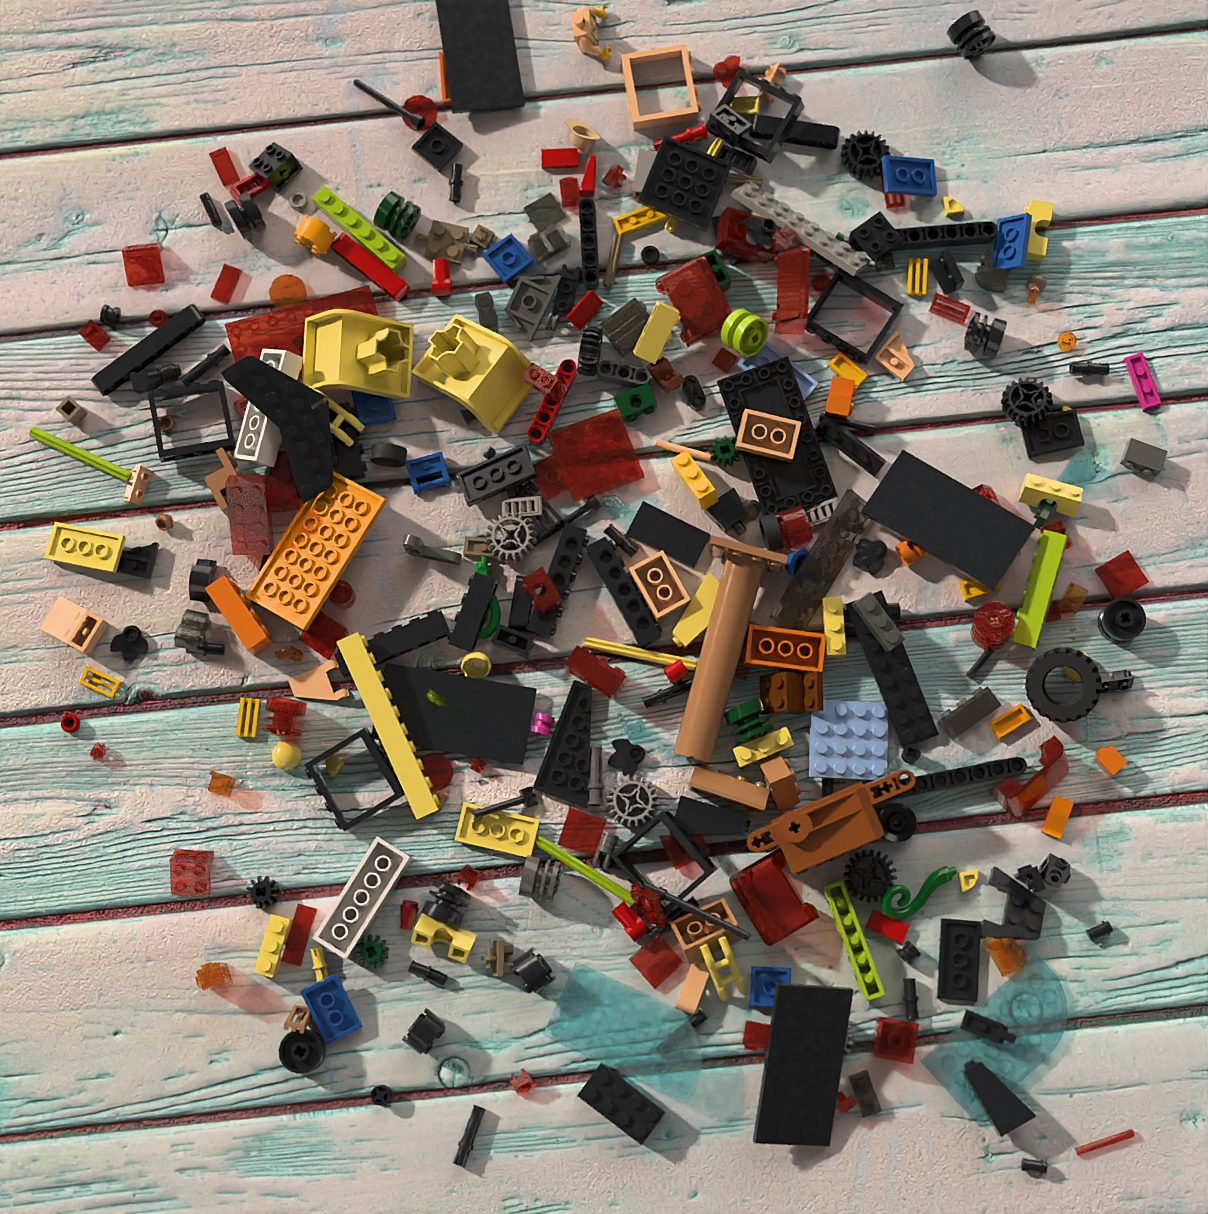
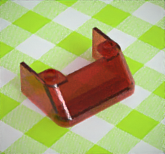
[772,246,810,334]

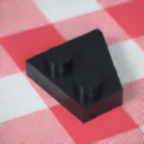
[116,542,159,579]

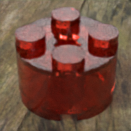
[775,505,813,549]

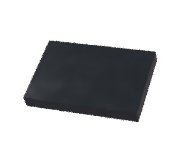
[1019,409,1085,458]

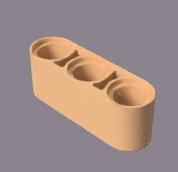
[675,958,710,1015]

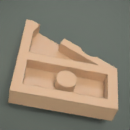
[873,330,915,382]

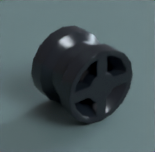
[100,304,121,326]
[896,940,921,966]
[370,1085,392,1106]

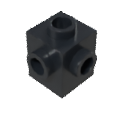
[1039,853,1071,889]

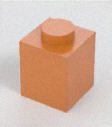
[1093,745,1128,777]

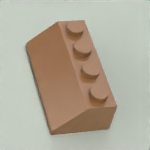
[688,763,770,814]

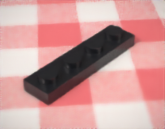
[815,415,887,477]

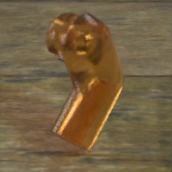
[275,646,303,662]

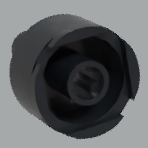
[511,947,556,994]
[402,1007,446,1055]

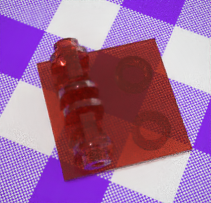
[298,610,348,660]

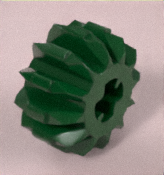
[709,435,741,468]
[356,935,390,969]

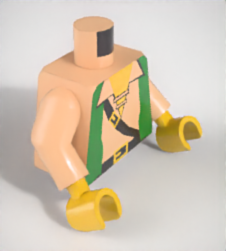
[571,5,613,60]

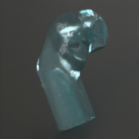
[600,495,628,514]

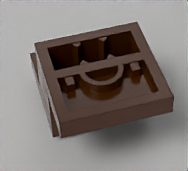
[760,671,824,715]

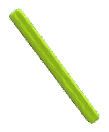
[29,427,131,481]
[534,836,637,905]

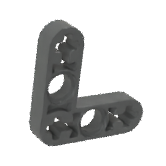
[402,534,462,565]

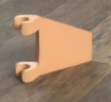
[288,660,350,701]

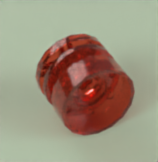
[970,601,1015,651]
[261,697,307,738]

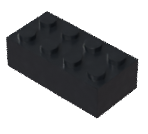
[577,1062,666,1146]

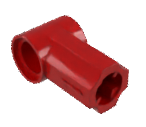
[432,258,452,296]
[663,659,689,684]
[611,901,650,942]

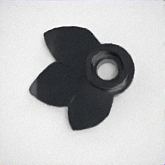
[743,216,776,250]
[853,538,888,575]
[110,625,149,664]
[607,738,645,777]

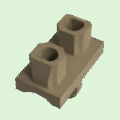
[481,940,514,977]

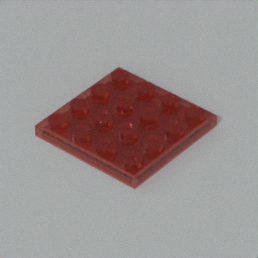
[547,408,645,503]

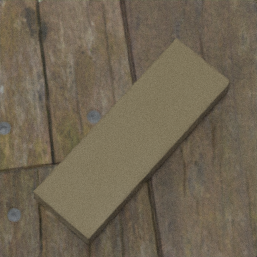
[463,536,522,561]

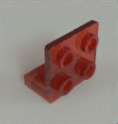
[122,242,165,287]
[170,849,214,897]

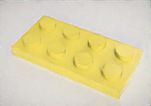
[44,522,126,573]
[454,802,540,858]

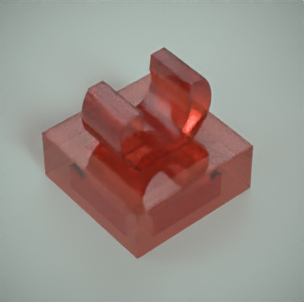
[602,165,627,188]
[772,225,796,250]
[457,864,483,891]
[510,1068,536,1096]
[836,1090,858,1116]

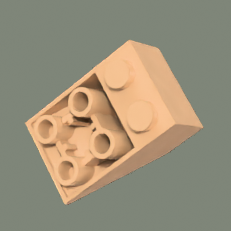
[40,596,109,656]

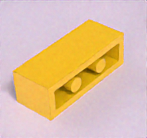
[670,450,718,511]

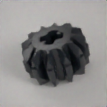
[246,876,280,909]

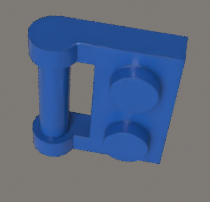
[406,452,451,495]

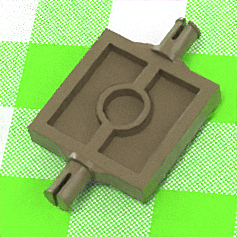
[416,220,478,265]

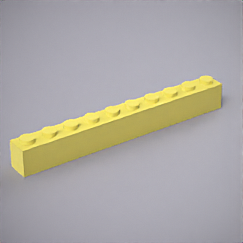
[337,632,441,820]

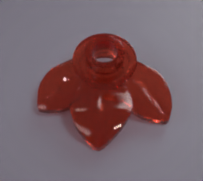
[713,56,746,89]

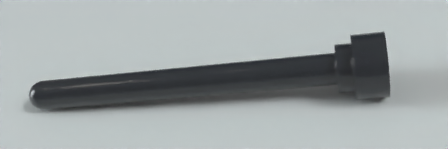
[353,79,426,130]
[528,494,602,550]

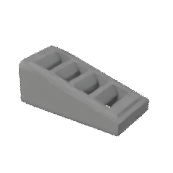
[501,496,543,518]
[799,498,842,530]

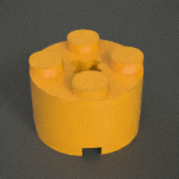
[293,215,337,257]

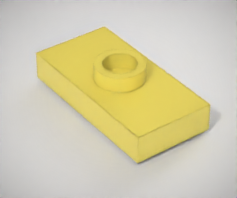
[729,96,761,117]

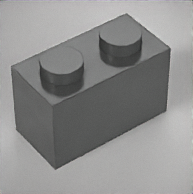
[1120,438,1168,477]

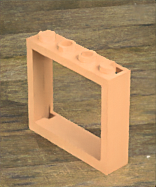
[621,44,701,130]

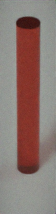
[1075,1129,1135,1156]

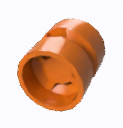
[895,541,929,567]

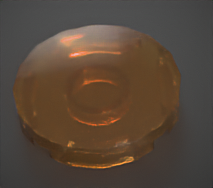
[269,274,307,311]

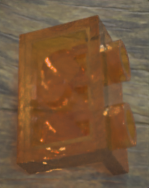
[983,938,1027,977]

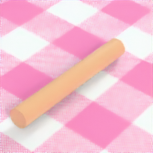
[655,439,711,461]

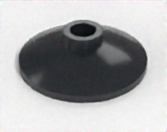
[878,803,917,843]

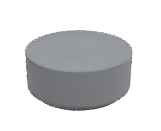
[289,191,308,211]

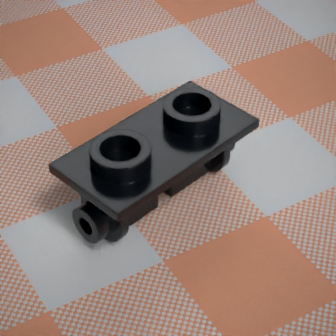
[1100,669,1135,693]

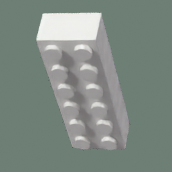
[233,349,303,467]
[313,837,413,960]

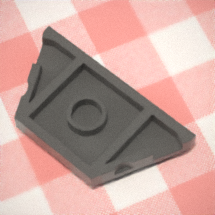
[505,275,562,342]

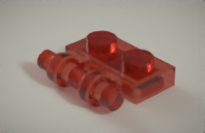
[630,883,666,928]

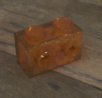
[195,962,233,990]

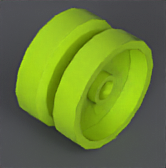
[721,308,769,357]

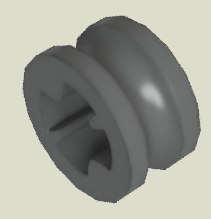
[545,312,560,331]

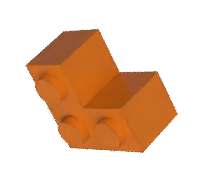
[824,376,858,419]

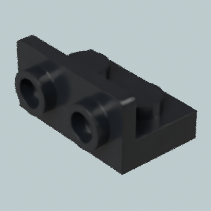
[707,104,752,147]
[929,248,964,295]
[1014,864,1046,893]

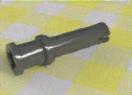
[587,746,605,806]

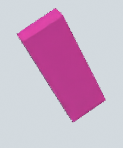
[1123,352,1162,411]

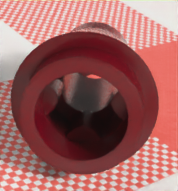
[400,900,419,930]

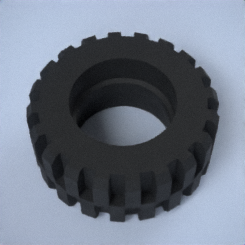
[1025,647,1102,723]

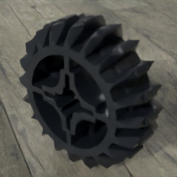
[840,129,891,180]
[577,326,603,377]
[1001,377,1053,427]
[843,849,897,903]

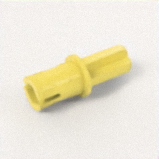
[310,946,328,982]

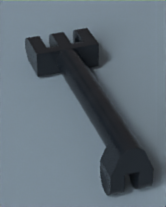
[483,447,539,498]
[471,786,538,822]

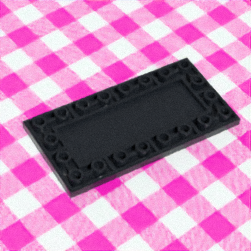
[435,0,525,114]
[717,356,838,519]
[861,450,1036,592]
[371,663,537,765]
[753,983,854,1147]

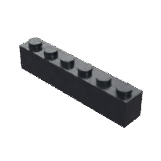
[334,610,450,678]

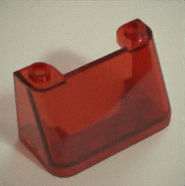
[655,255,732,347]
[989,735,1070,817]
[729,848,819,946]

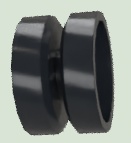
[224,191,267,240]
[1098,598,1146,644]
[279,1028,327,1074]

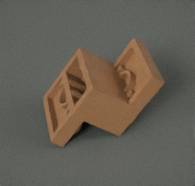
[204,448,247,519]

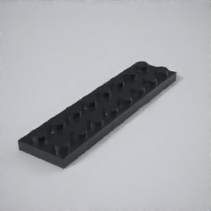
[845,590,939,749]

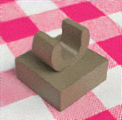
[469,224,495,250]

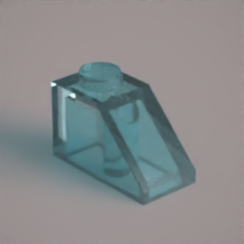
[1056,452,1096,485]

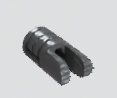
[592,831,619,870]

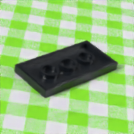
[457,443,538,507]
[626,501,711,569]
[937,918,981,1002]

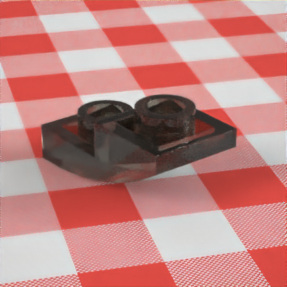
[848,1070,882,1118]

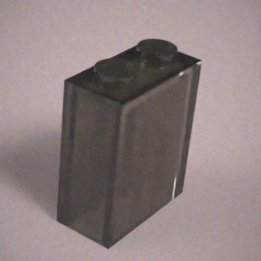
[599,298,650,358]

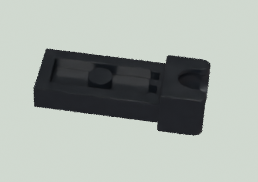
[552,264,581,318]

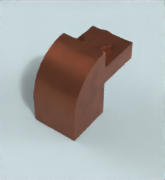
[646,356,685,393]

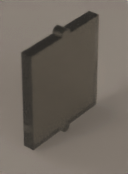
[523,192,566,233]

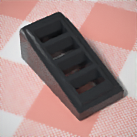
[716,144,758,176]

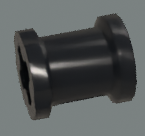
[460,409,477,426]
[901,744,921,764]

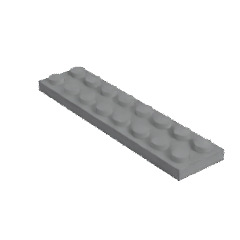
[731,182,871,276]

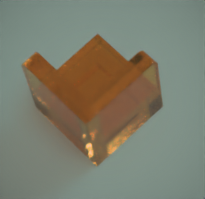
[1058,582,1088,614]
[208,771,236,797]

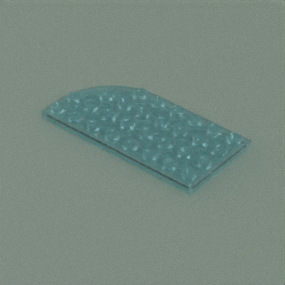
[920,953,1067,1123]
[543,961,702,1104]

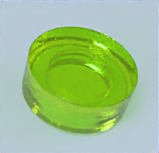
[426,689,446,706]

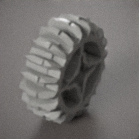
[485,512,537,563]
[606,775,659,828]

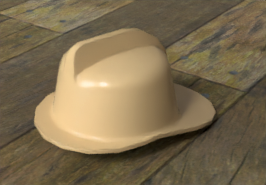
[565,118,600,153]

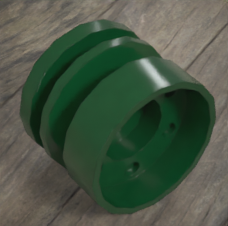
[373,191,421,241]
[724,698,774,745]

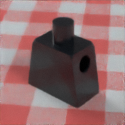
[704,488,747,537]

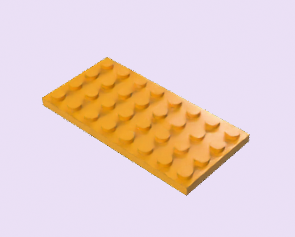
[245,471,388,631]

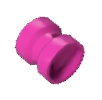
[531,713,555,737]

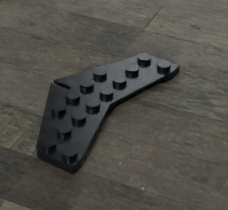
[220,355,333,504]

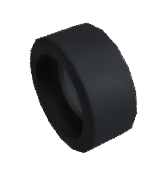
[370,443,407,467]
[759,514,784,551]

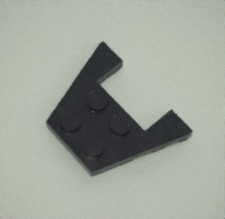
[978,866,1046,940]

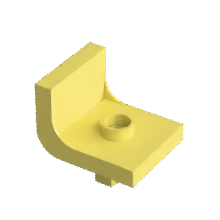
[302,309,413,400]
[411,314,542,434]

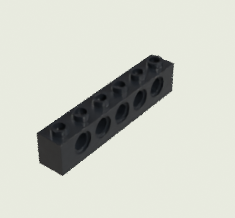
[527,523,590,640]
[585,536,663,649]

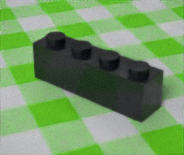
[329,402,368,481]
[447,572,500,652]

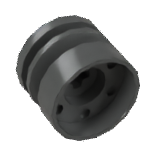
[519,855,561,903]

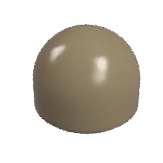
[1027,274,1047,293]
[742,499,761,519]

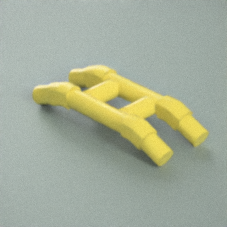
[308,386,365,447]
[700,936,746,1001]

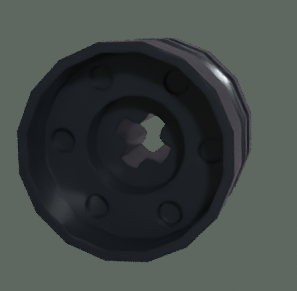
[946,10,996,60]
[963,312,1007,359]
[421,881,472,927]

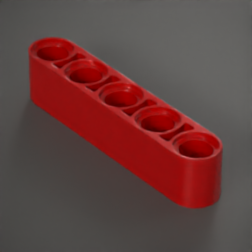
[330,232,410,302]
[528,359,577,447]

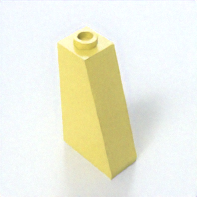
[672,572,720,649]

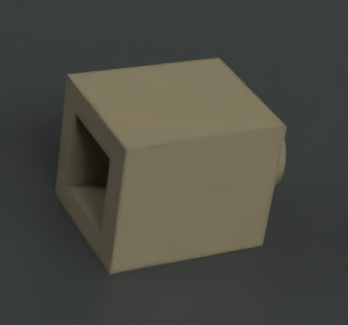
[56,395,88,427]

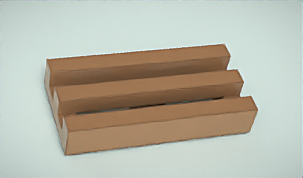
[284,1005,312,1033]

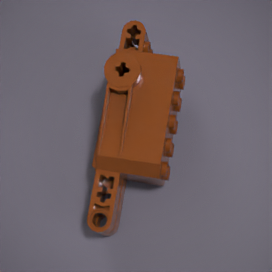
[747,769,916,875]

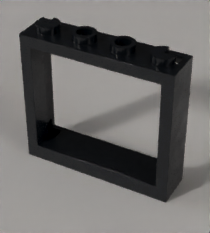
[705,69,805,164]
[803,267,904,365]
[148,380,236,463]
[304,728,405,832]
[611,808,718,917]

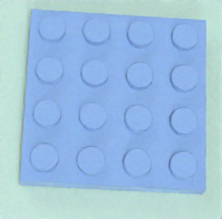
[809,700,888,781]

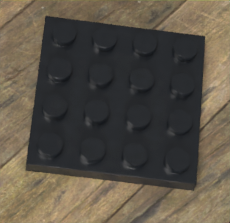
[637,135,732,232]

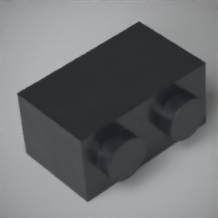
[491,624,535,659]

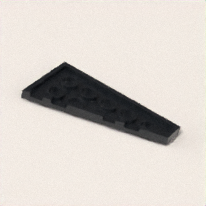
[533,680,592,809]

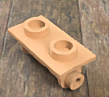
[757,62,786,102]
[123,465,152,506]

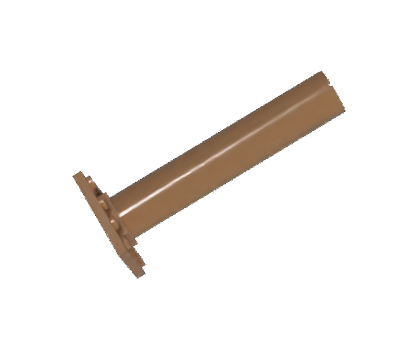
[673,535,788,763]

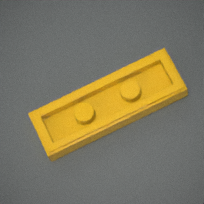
[613,207,670,236]

